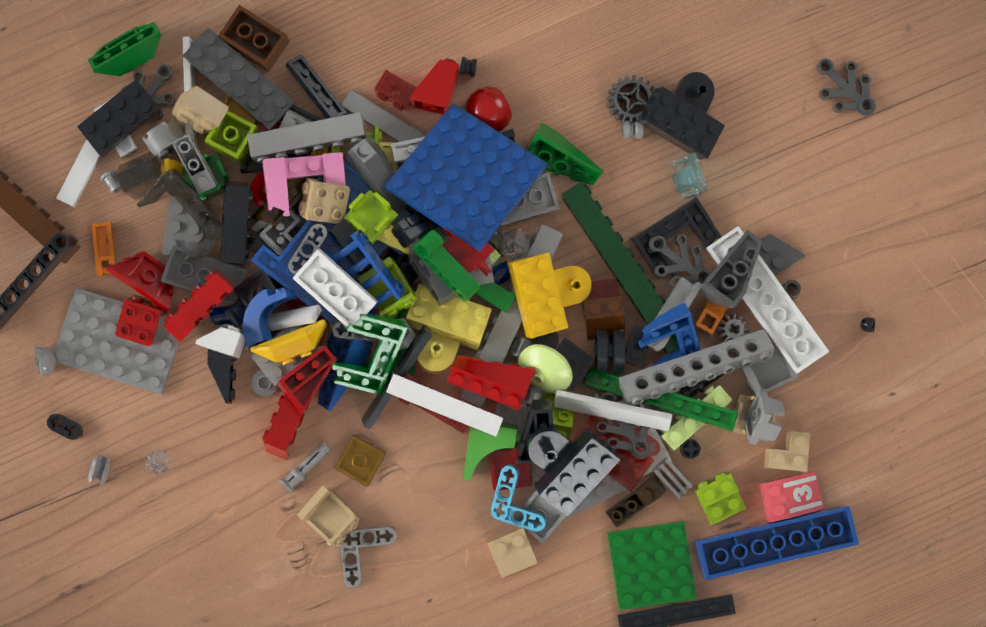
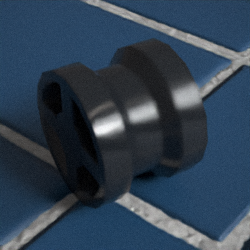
[460,57,477,78]
[679,439,701,459]

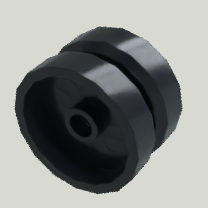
[594,329,625,372]

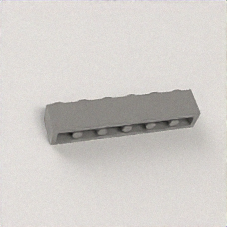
[247,112,367,163]

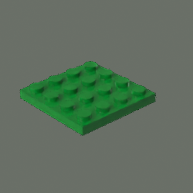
[607,521,696,610]

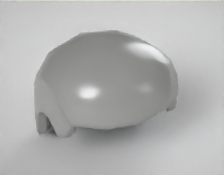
[34,347,56,376]

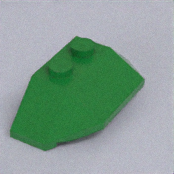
[88,22,161,76]

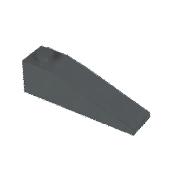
[344,137,408,214]
[698,230,763,308]

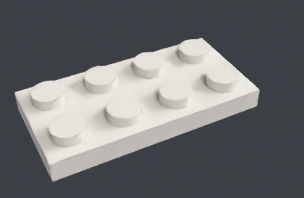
[293,248,378,327]

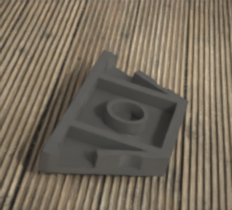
[759,234,805,276]

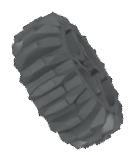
[606,75,655,124]

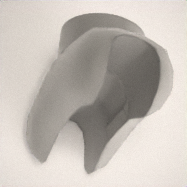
[88,455,111,487]

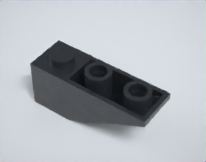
[207,349,237,404]

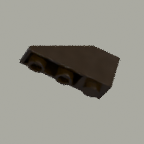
[605,475,666,527]

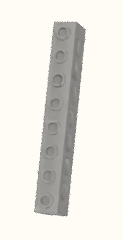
[619,329,774,405]

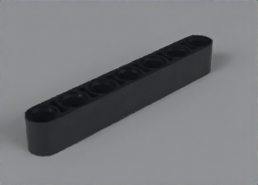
[0,233,76,330]

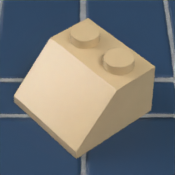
[487,528,538,578]

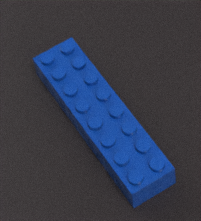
[694,505,859,580]

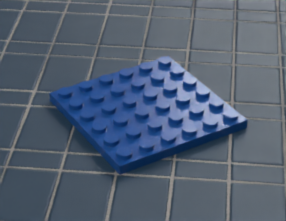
[385,103,547,252]

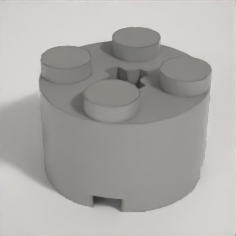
[142,118,186,160]

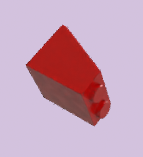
[410,58,459,115]

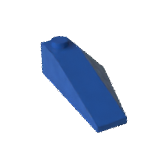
[318,328,372,411]

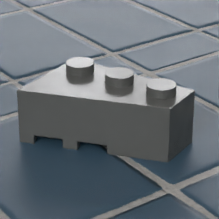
[409,238,457,306]

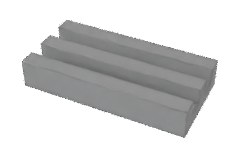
[653,457,692,499]

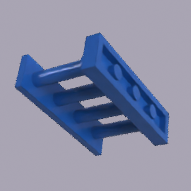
[326,230,405,315]

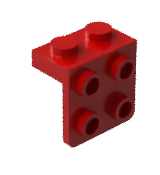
[115,295,166,346]

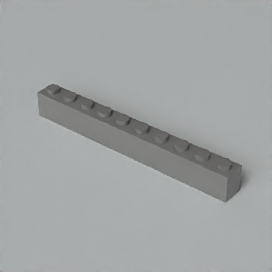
[458,224,563,408]

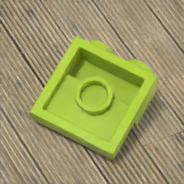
[694,472,747,525]

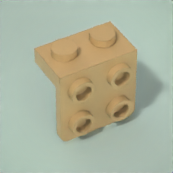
[299,177,350,224]

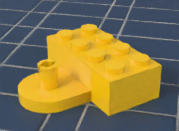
[507,252,591,338]

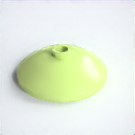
[518,344,573,394]

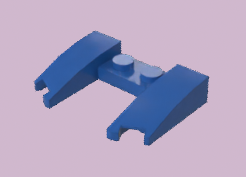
[639,302,701,381]

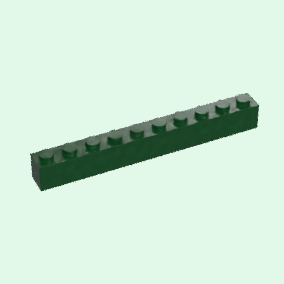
[561,182,678,355]

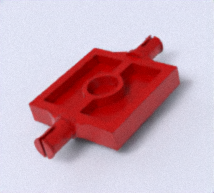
[442,227,495,277]

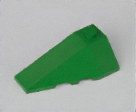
[525,122,603,185]

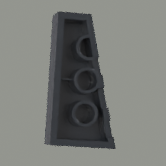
[220,181,253,264]

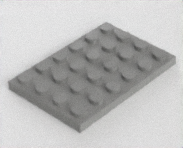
[54,288,180,395]

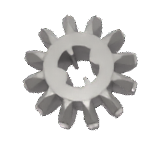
[716,313,750,342]

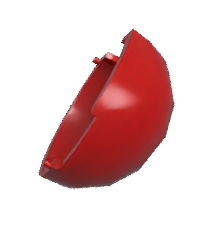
[465,86,512,132]

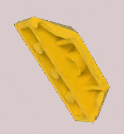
[250,319,327,366]

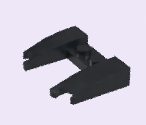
[631,197,722,278]

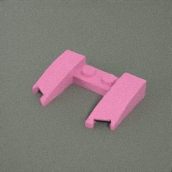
[262,152,345,217]

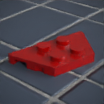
[106,251,174,312]

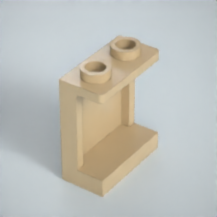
[297,486,361,548]

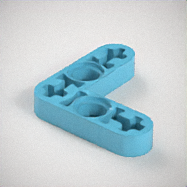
[491,464,547,532]

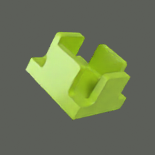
[343,190,399,245]

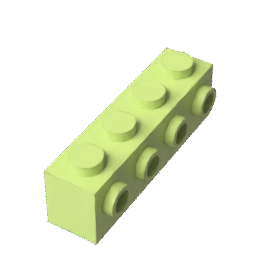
[660,385,732,451]

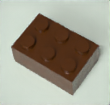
[218,5,290,72]

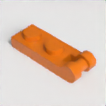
[91,221,116,277]

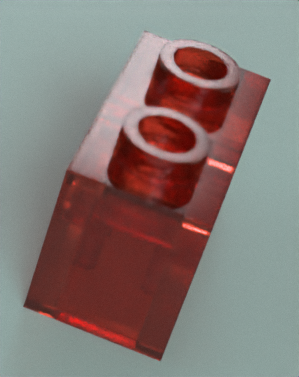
[374,70,417,112]

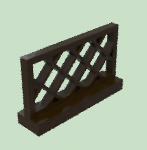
[251,176,318,227]

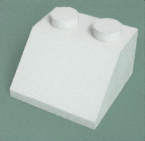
[195,325,245,358]

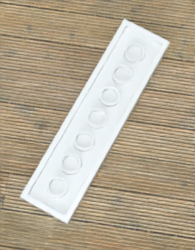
[706,226,829,374]

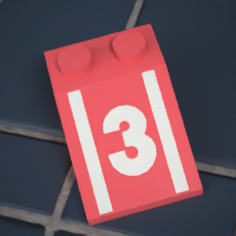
[758,471,824,522]

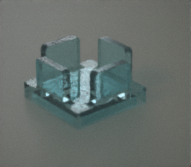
[670,153,707,200]

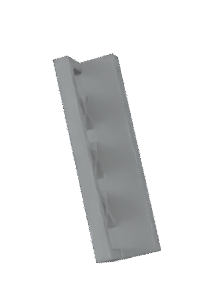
[642,277,702,351]

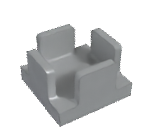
[744,390,785,445]

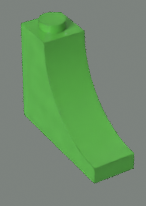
[463,423,521,481]

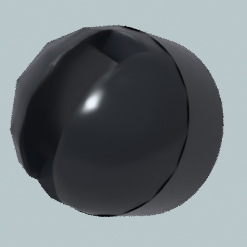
[860,317,875,333]

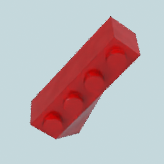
[446,355,536,410]

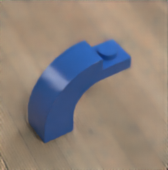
[243,288,297,347]

